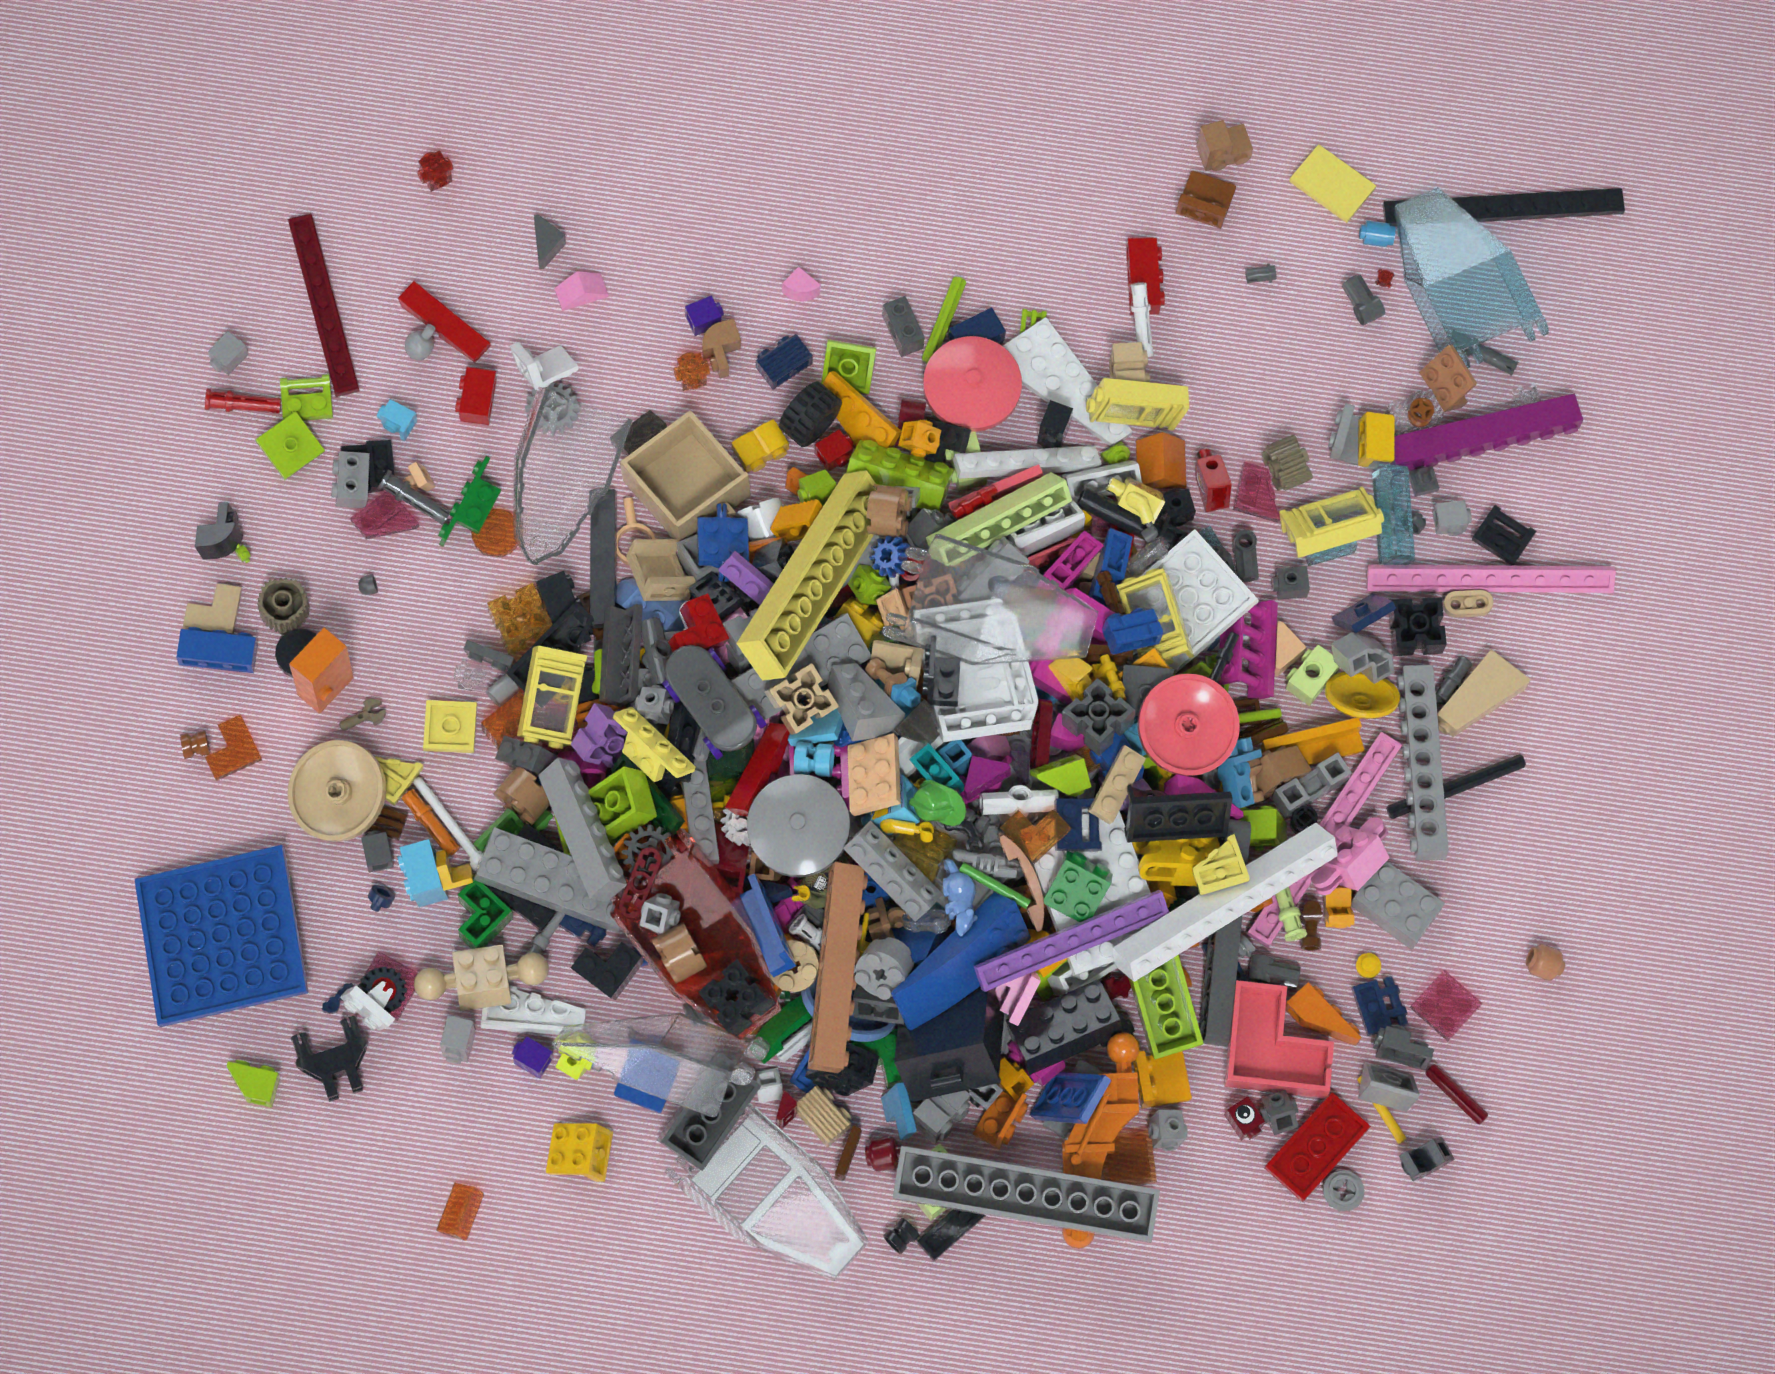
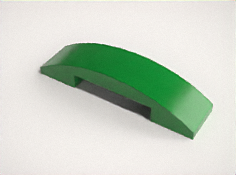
[749,995,812,1064]

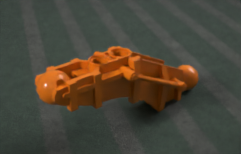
[1062,1032,1140,1249]

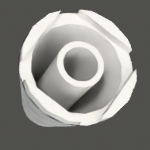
[735,498,783,542]

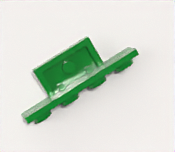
[438,456,501,547]

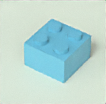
[397,839,449,908]

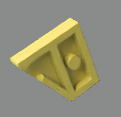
[375,756,424,806]
[1192,834,1250,895]

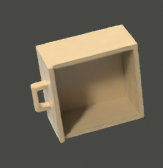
[620,410,751,541]

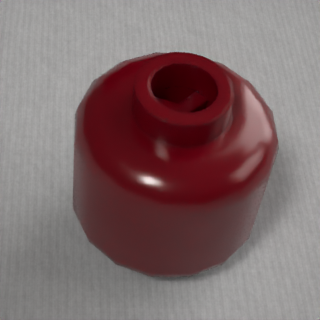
[865,1136,903,1172]

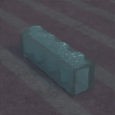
[1372,464,1415,565]

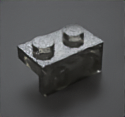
[611,410,667,456]

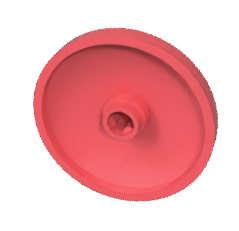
[923,336,1022,432]
[1137,674,1240,776]

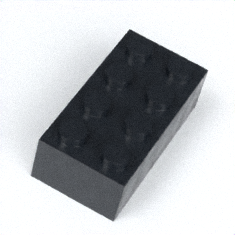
[1006,979,1123,1075]

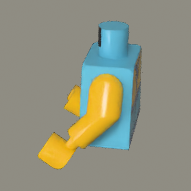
[861,774,934,842]

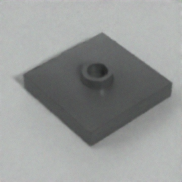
[1122,664,1175,717]

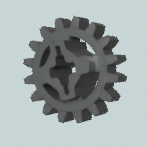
[622,825,679,881]

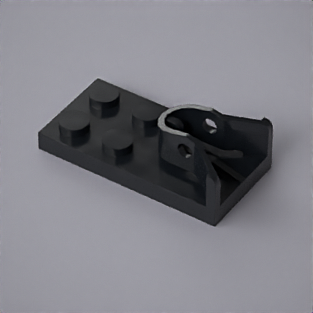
[1123,784,1233,843]

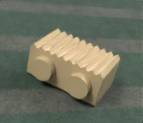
[797,1086,851,1148]

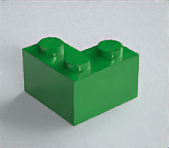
[458,878,513,949]
[851,1029,903,1090]

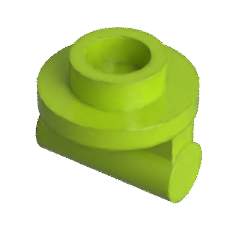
[1100,441,1130,465]

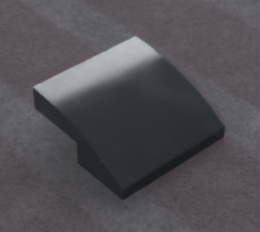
[340,440,395,493]

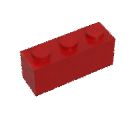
[1126,238,1165,315]

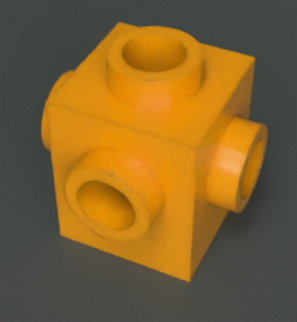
[898,420,941,457]

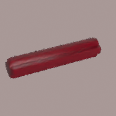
[1425,1064,1488,1125]

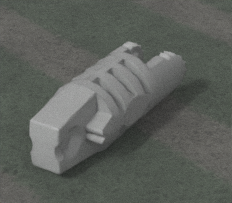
[953,849,1019,878]

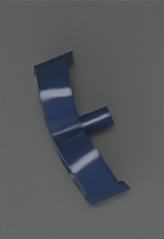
[322,983,354,1014]

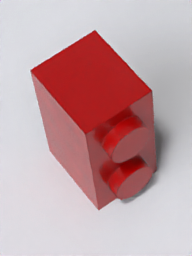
[455,367,497,425]

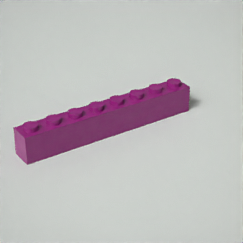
[1390,393,1583,474]

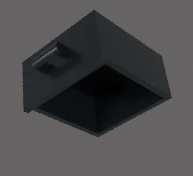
[894,986,1004,1102]

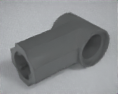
[1342,275,1385,326]
[1232,530,1259,582]
[1247,954,1301,990]

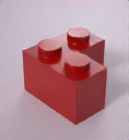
[668,593,729,652]

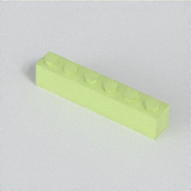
[926,472,1072,567]

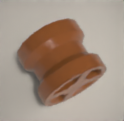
[1407,398,1434,427]

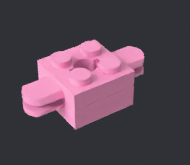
[1311,817,1390,895]

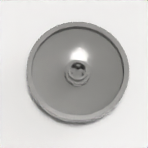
[747,774,850,877]

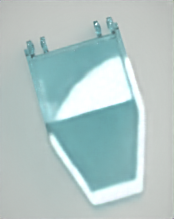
[1394,187,1549,368]

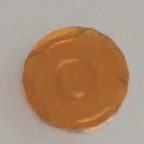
[471,509,521,558]

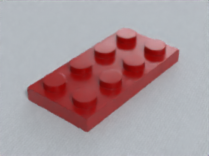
[1264,1092,1371,1202]

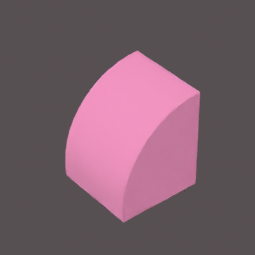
[782,267,821,302]

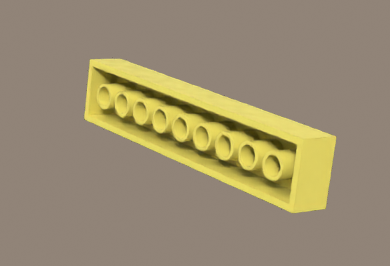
[736,470,876,681]

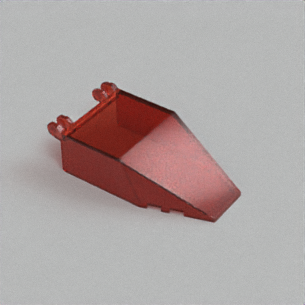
[610,828,782,1040]

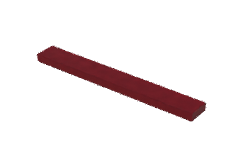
[288,213,360,397]

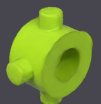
[235,544,251,563]

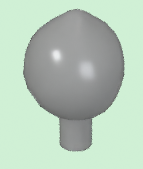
[405,324,436,361]

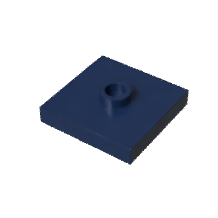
[1332,593,1396,633]

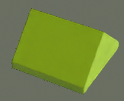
[821,339,876,394]

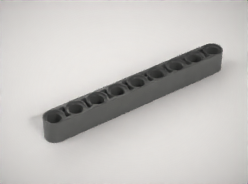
[1199,819,1251,1047]

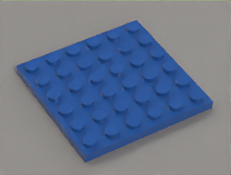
[134,845,309,1027]

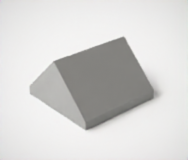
[1358,1062,1420,1112]

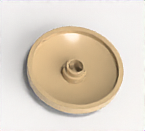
[288,740,386,842]

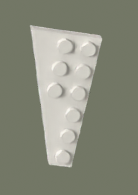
[1003,317,1133,447]

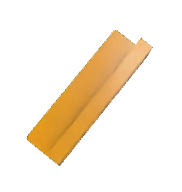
[1260,718,1364,766]

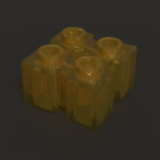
[487,583,553,655]

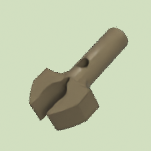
[339,698,386,731]

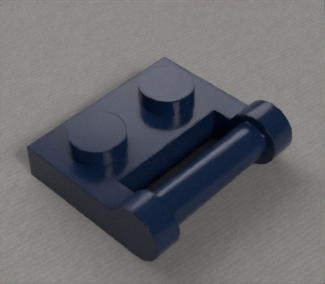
[1054,798,1102,852]

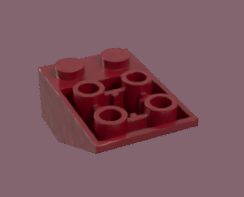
[690,823,749,902]

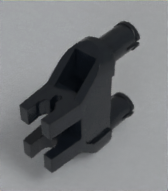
[291,1016,368,1102]

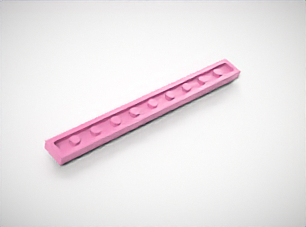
[1366,565,1616,593]
[1247,732,1402,948]

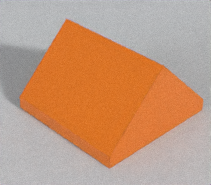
[1136,432,1187,488]

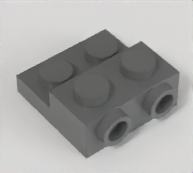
[1373,1025,1434,1071]

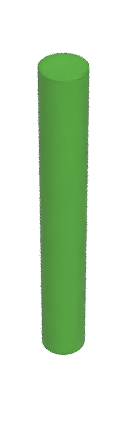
[959,862,1031,909]

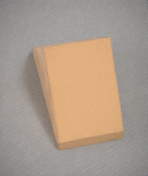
[1275,621,1306,677]

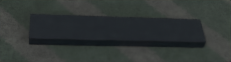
[590,489,617,629]

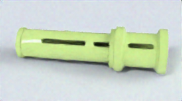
[1275,886,1307,941]

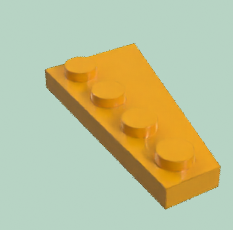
[823,371,902,448]

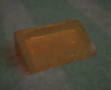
[436,1182,484,1241]

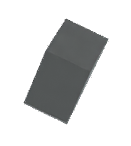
[534,215,566,269]

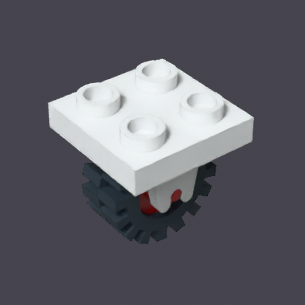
[340,967,407,1031]

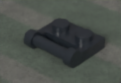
[1472,505,1537,566]

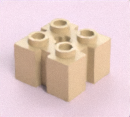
[1109,342,1150,382]
[764,663,839,735]

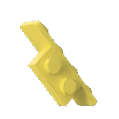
[613,707,696,782]

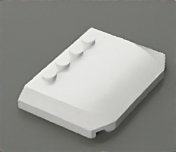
[912,599,1038,742]

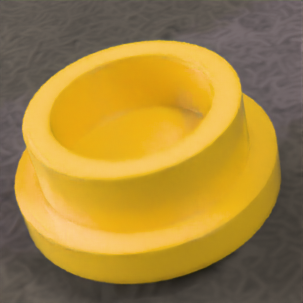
[1356,953,1381,978]

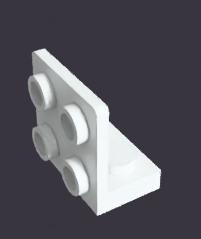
[510,342,579,390]

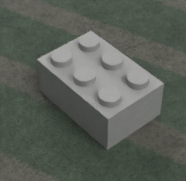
[1351,861,1445,950]

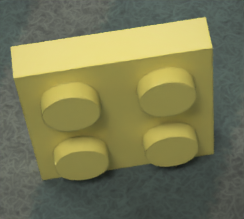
[423,700,477,753]

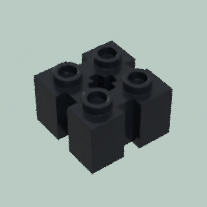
[1389,597,1447,656]
[698,959,776,1036]

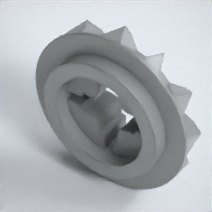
[1323,1170,1365,1212]

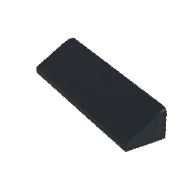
[662,701,700,783]

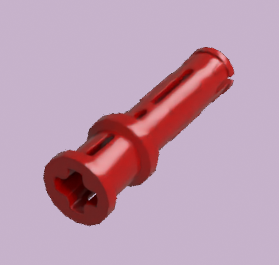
[205,388,281,414]

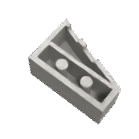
[827,663,905,741]

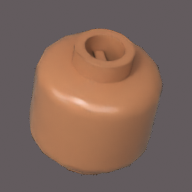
[1525,944,1565,981]

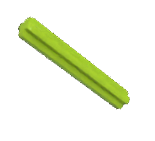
[922,277,966,364]

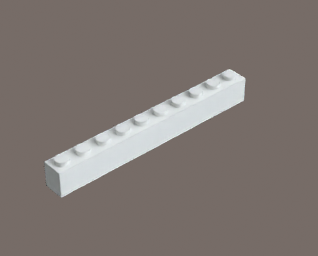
[1112,823,1338,982]

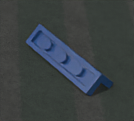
[740,873,796,978]

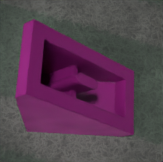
[964,756,1011,801]

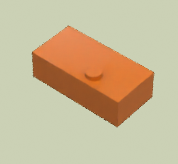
[289,628,354,714]

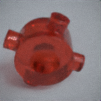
[1375,269,1395,288]

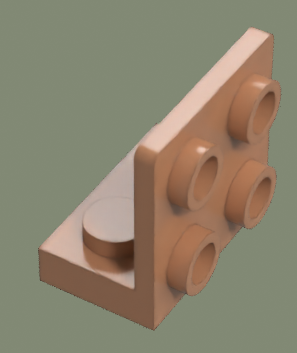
[1419,345,1477,412]

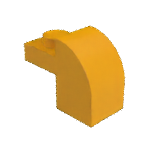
[1323,885,1354,928]

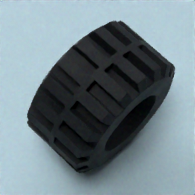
[779,381,842,448]

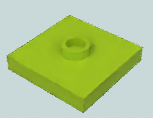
[255,411,325,480]

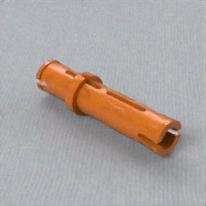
[401,789,461,857]

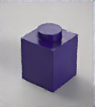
[685,295,724,336]
[512,1036,554,1079]

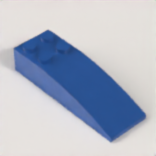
[891,892,1031,1030]

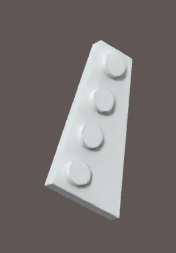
[481,985,586,1036]

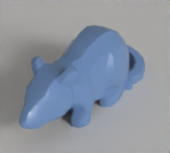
[943,858,978,936]

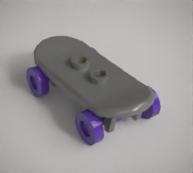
[662,645,767,760]

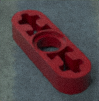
[1030,699,1053,770]
[619,847,663,918]

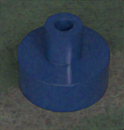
[368,885,395,912]

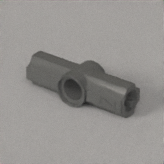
[641,617,673,688]

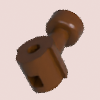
[1299,901,1323,951]

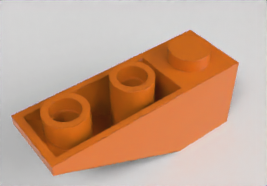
[1285,982,1362,1046]

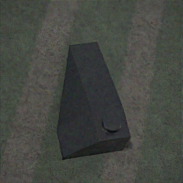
[506,601,594,708]

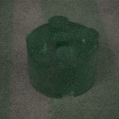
[706,739,755,782]

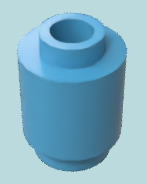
[1359,220,1396,247]

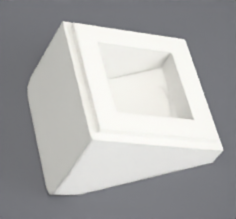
[753,1067,783,1103]

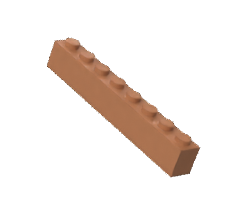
[808,862,868,1073]

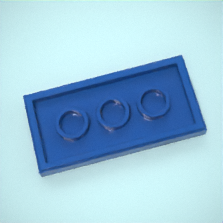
[1030,1072,1111,1124]

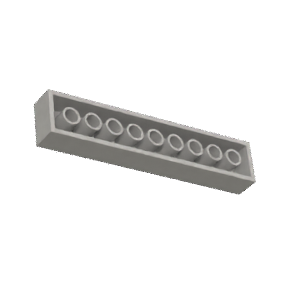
[893,1146,1160,1243]

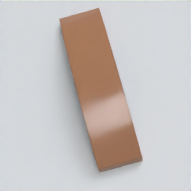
[997,832,1044,932]

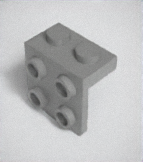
[1328,403,1380,470]

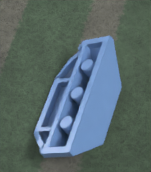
[616,578,687,632]

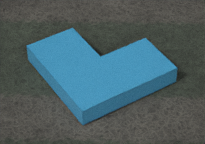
[881,1083,917,1140]

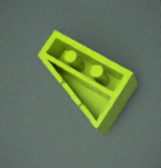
[1217,806,1287,851]

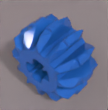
[869,536,913,578]

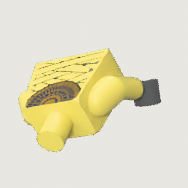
[1106,477,1165,543]

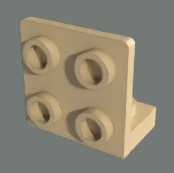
[870,640,924,690]

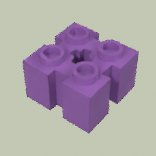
[571,703,628,768]

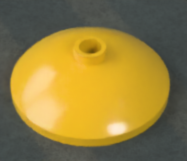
[1325,672,1400,719]

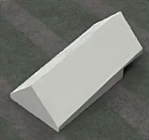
[984,499,1085,557]

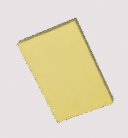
[1289,144,1376,223]

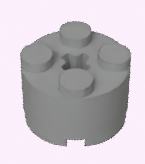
[855,937,915,1000]

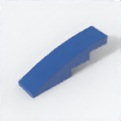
[1088,528,1133,609]

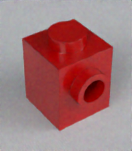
[814,429,854,472]

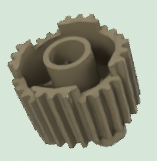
[1261,435,1313,491]
[257,578,310,634]

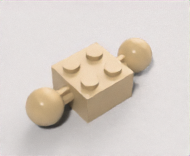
[414,945,549,1011]

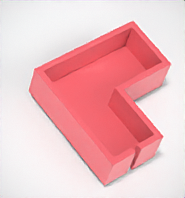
[1224,980,1334,1098]

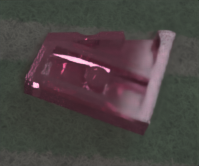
[1233,462,1280,523]

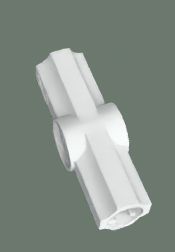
[979,785,1059,819]

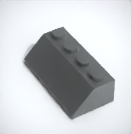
[657,1055,762,1171]

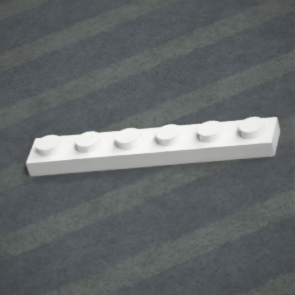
[953,446,1102,479]

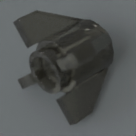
[894,700,940,745]

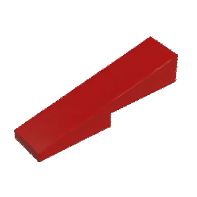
[398,281,491,363]
[725,723,790,817]

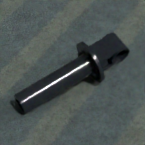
[1076,486,1188,556]

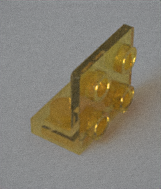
[893,822,958,884]

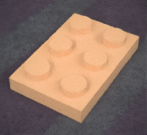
[848,733,901,816]

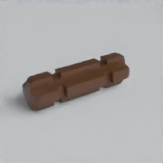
[1096,571,1125,616]

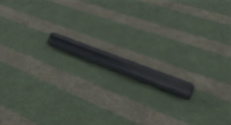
[1386,754,1526,819]

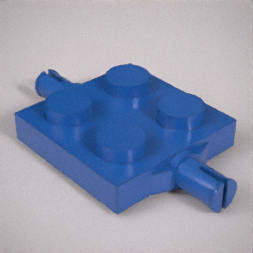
[697,503,749,582]

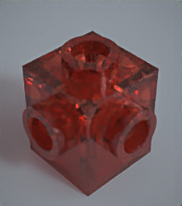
[417,150,454,192]

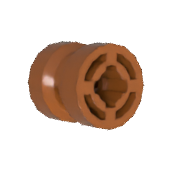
[180,730,210,759]

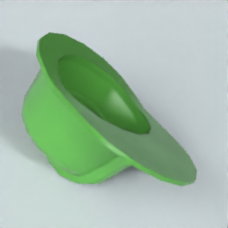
[909,780,966,826]

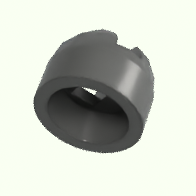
[1404,512,1426,535]
[358,574,378,595]

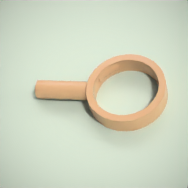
[617,498,656,566]

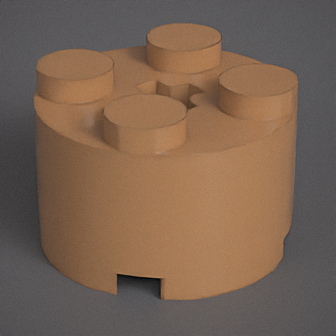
[866,484,913,537]
[493,767,550,826]
[651,922,707,983]

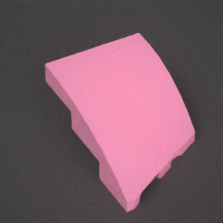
[993,971,1041,1026]

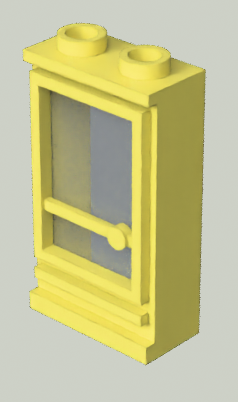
[1086,378,1189,430]
[1279,486,1384,558]
[1116,568,1194,665]
[517,646,587,750]

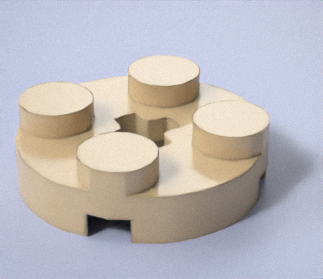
[768,940,819,992]

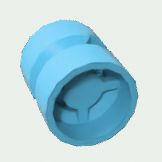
[794,741,834,777]

